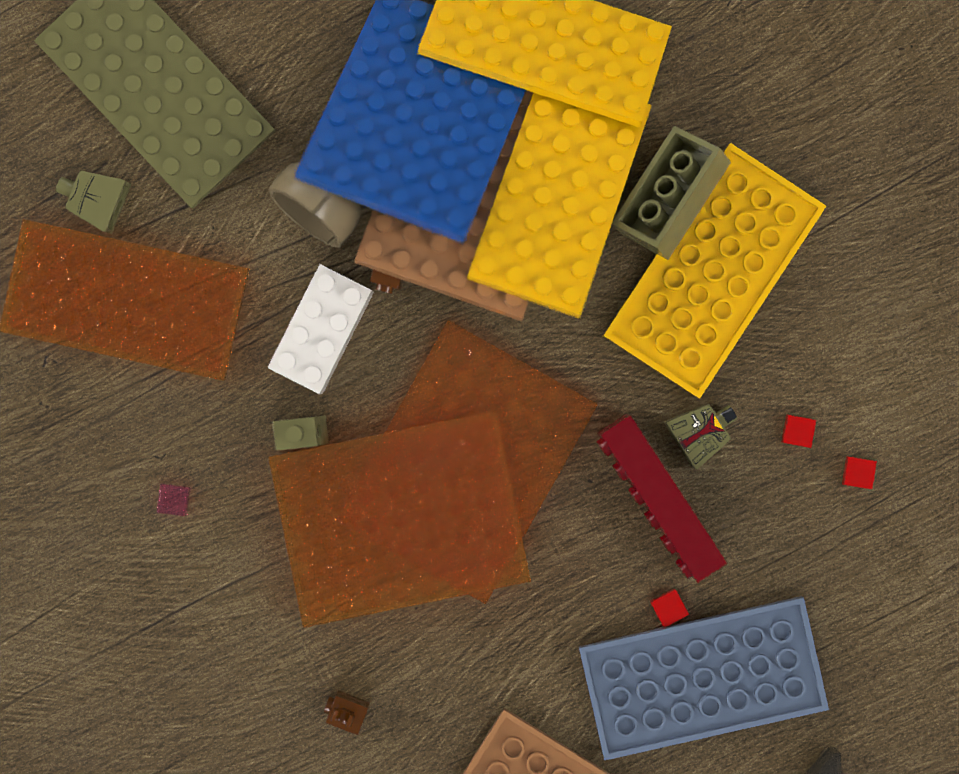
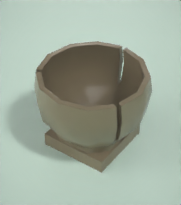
[269,161,361,248]

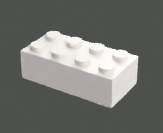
[268,264,374,394]

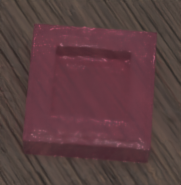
[157,483,190,516]

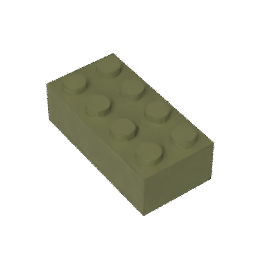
[612,126,731,260]

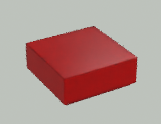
[781,415,817,448]
[842,456,877,489]
[650,588,689,628]

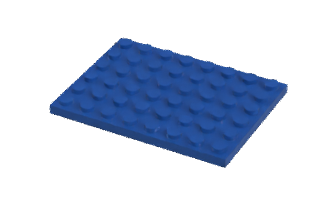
[295,0,526,244]

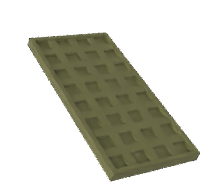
[34,0,276,209]

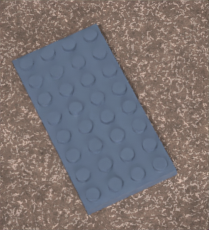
[579,596,829,760]

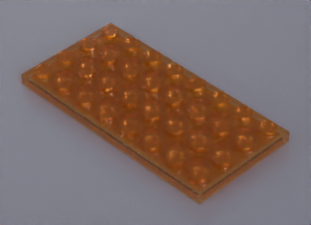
[0,219,249,381]

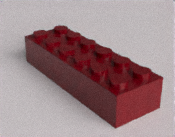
[596,414,727,583]

